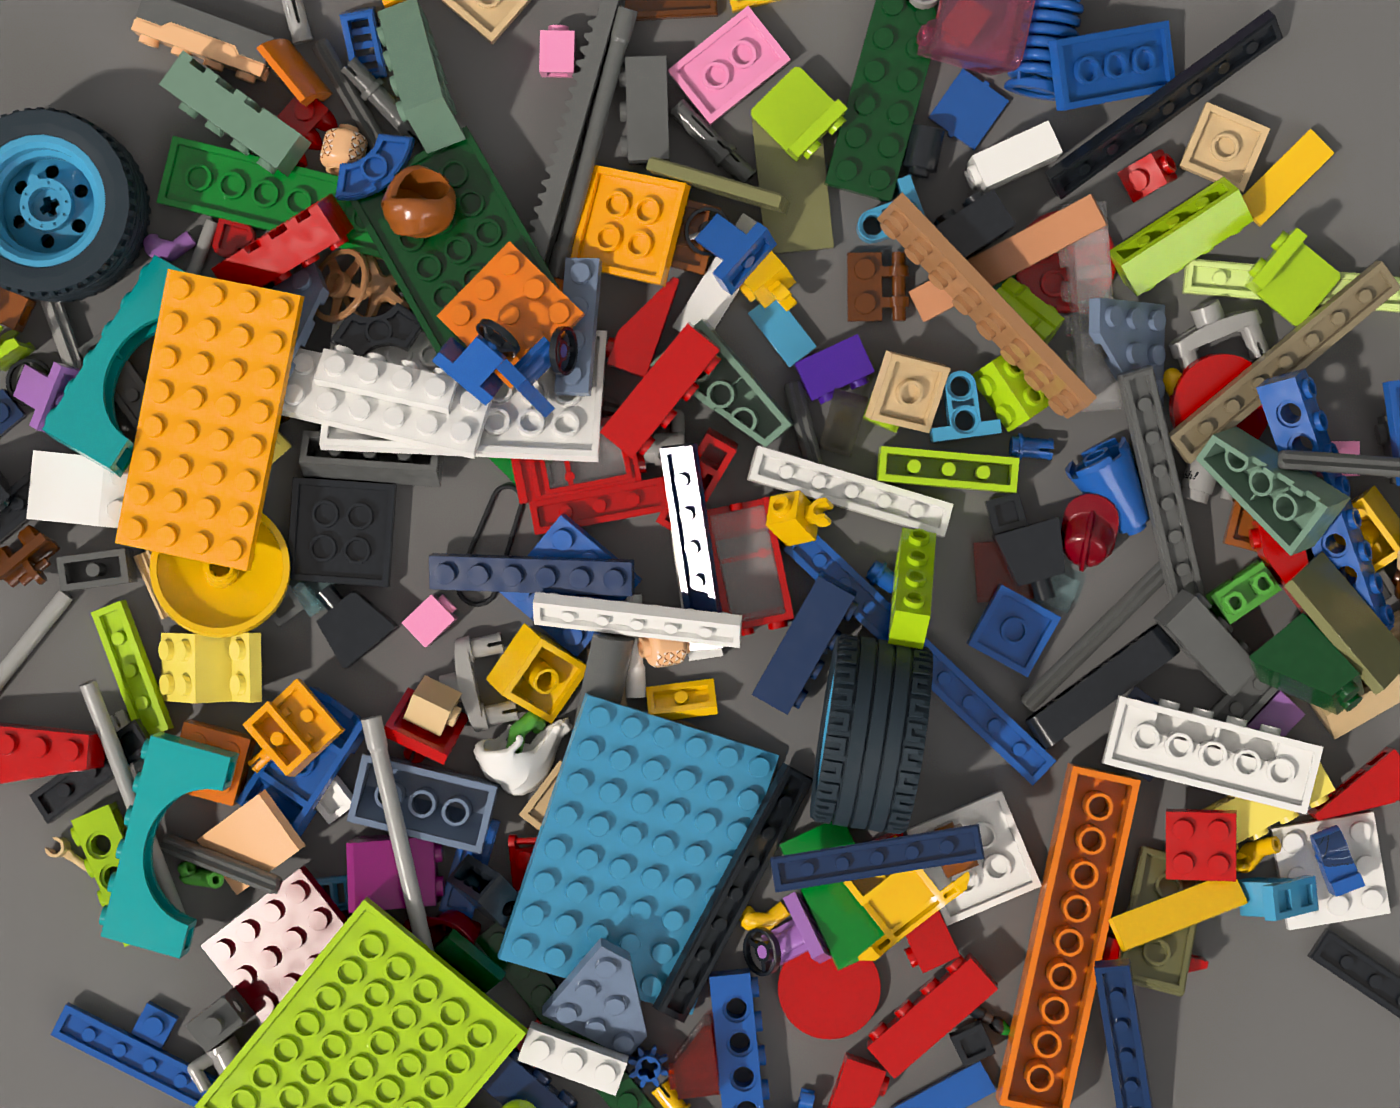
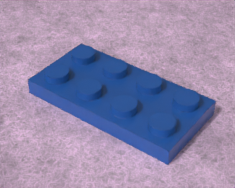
[1048,20,1175,111]

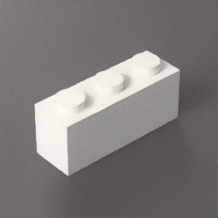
[518,1021,629,1096]

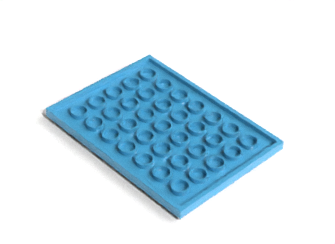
[498,693,779,1015]

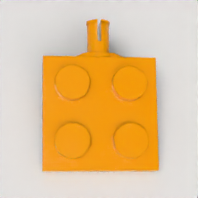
[242,678,345,777]

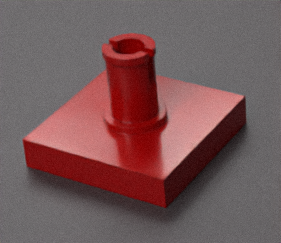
[384,687,469,765]

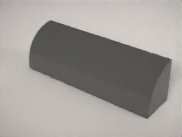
[573,632,635,728]

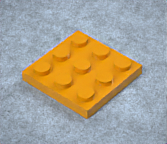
[570,165,691,287]

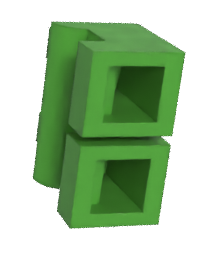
[1206,560,1282,625]

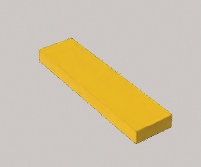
[1108,879,1248,953]

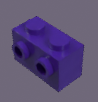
[794,334,875,405]

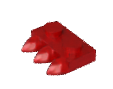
[277,97,338,168]

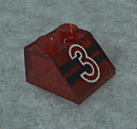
[668,1014,720,1100]

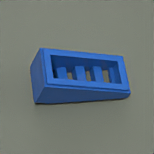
[339,6,388,79]

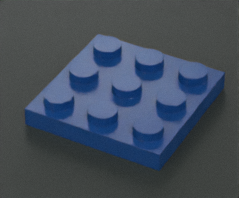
[500,513,642,658]

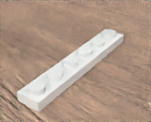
[747,446,954,538]
[533,592,742,648]

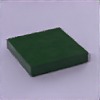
[433,929,506,994]

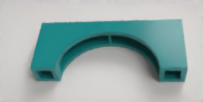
[42,255,184,478]
[99,732,239,959]

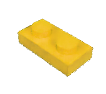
[646,678,718,720]

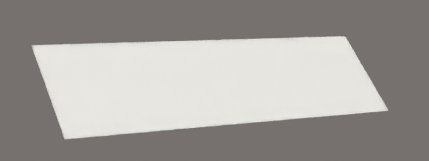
[672,213,757,332]

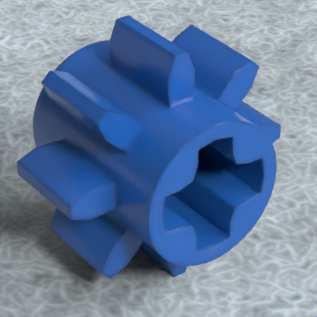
[628,1044,669,1088]

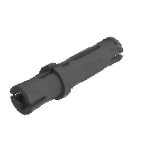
[340,56,420,146]
[669,99,757,184]

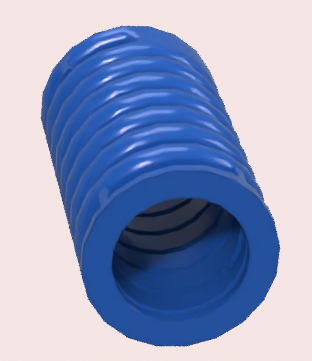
[1004,0,1084,101]

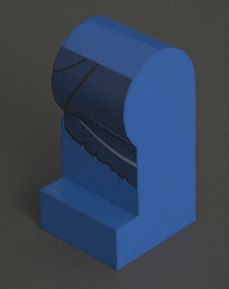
[1310,825,1366,897]

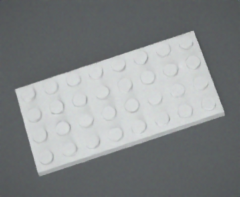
[319,319,608,462]

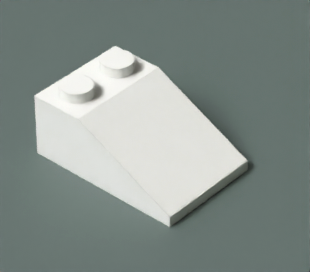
[26,450,130,528]

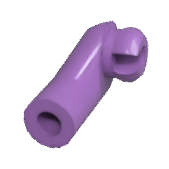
[143,231,197,262]

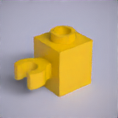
[739,251,797,312]
[766,490,834,547]

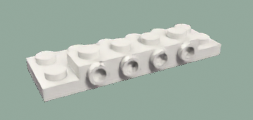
[282,345,493,459]
[1102,695,1324,815]

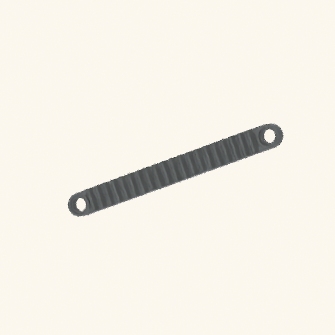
[528,0,626,267]

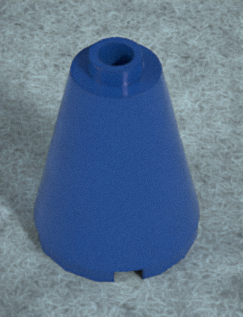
[1065,437,1150,536]

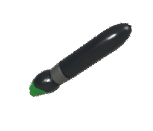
[969,1006,1010,1035]

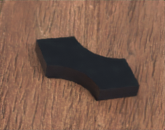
[330,303,423,357]

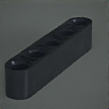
[1025,623,1181,750]

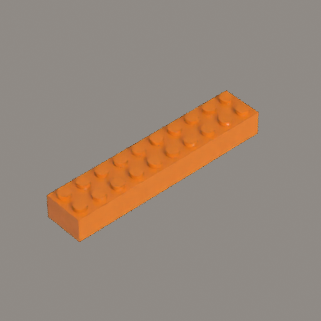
[995,763,1141,1108]

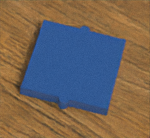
[928,68,1009,150]

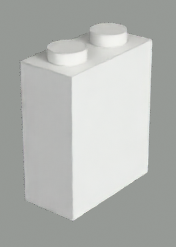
[964,120,1063,193]

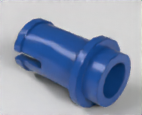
[1009,433,1054,460]
[865,560,894,595]

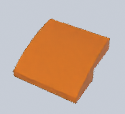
[256,39,333,107]

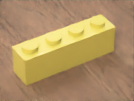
[1202,762,1335,849]

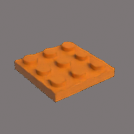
[437,241,585,390]

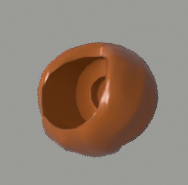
[381,165,456,238]

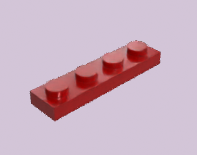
[529,476,667,535]

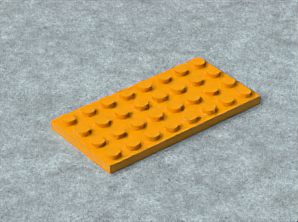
[115,269,305,571]

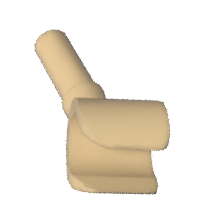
[45,837,87,872]

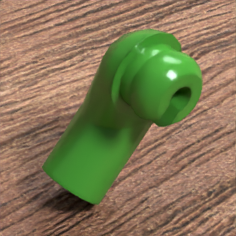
[506,711,546,754]
[177,861,224,889]

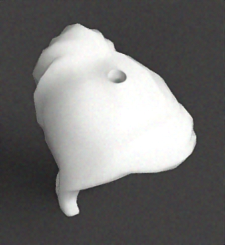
[473,718,573,796]

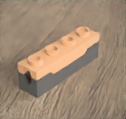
[131,0,275,84]

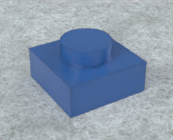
[131,1001,179,1049]

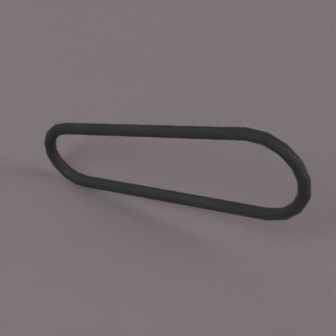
[456,484,524,607]

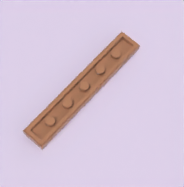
[908,194,1108,322]

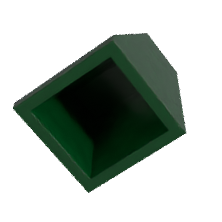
[1249,613,1364,715]

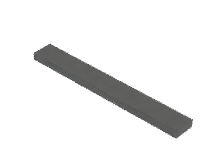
[1116,365,1206,602]

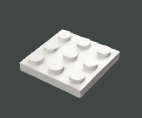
[907,790,1042,926]
[1269,811,1391,930]

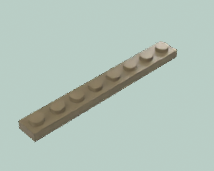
[1168,260,1400,464]

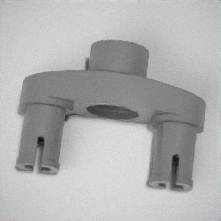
[1168,299,1270,372]
[439,632,519,732]

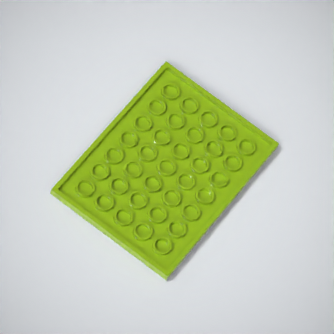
[194,897,528,1108]

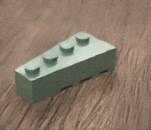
[376,0,466,154]
[159,50,311,177]
[650,319,795,447]
[1196,426,1351,556]

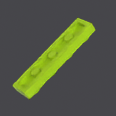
[91,600,174,736]

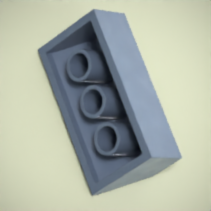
[347,750,500,854]

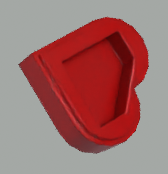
[212,218,257,258]

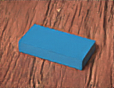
[748,300,817,368]

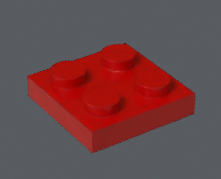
[1166,809,1237,882]

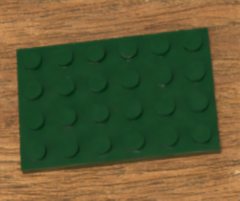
[350,126,562,354]

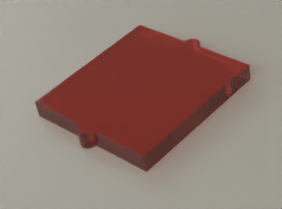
[973,541,1034,603]

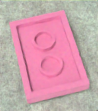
[667,6,791,126]

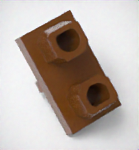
[0,525,61,588]

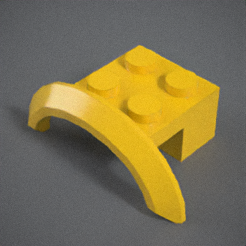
[843,835,970,961]

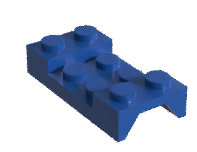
[236,686,365,837]

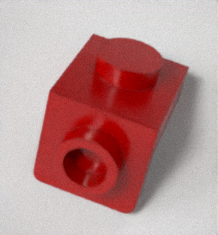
[1117,149,1178,203]

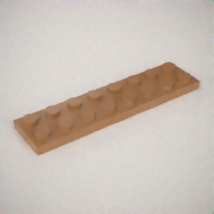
[877,192,1097,419]

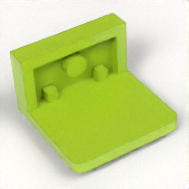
[751,67,848,162]
[1245,227,1340,326]
[972,355,1049,433]

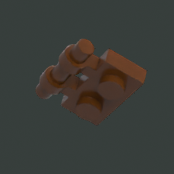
[847,252,909,322]

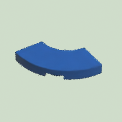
[335,134,415,201]

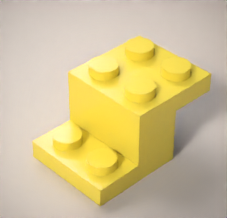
[158,632,262,703]

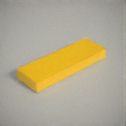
[1242,129,1334,227]

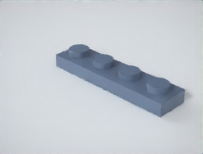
[554,257,602,396]

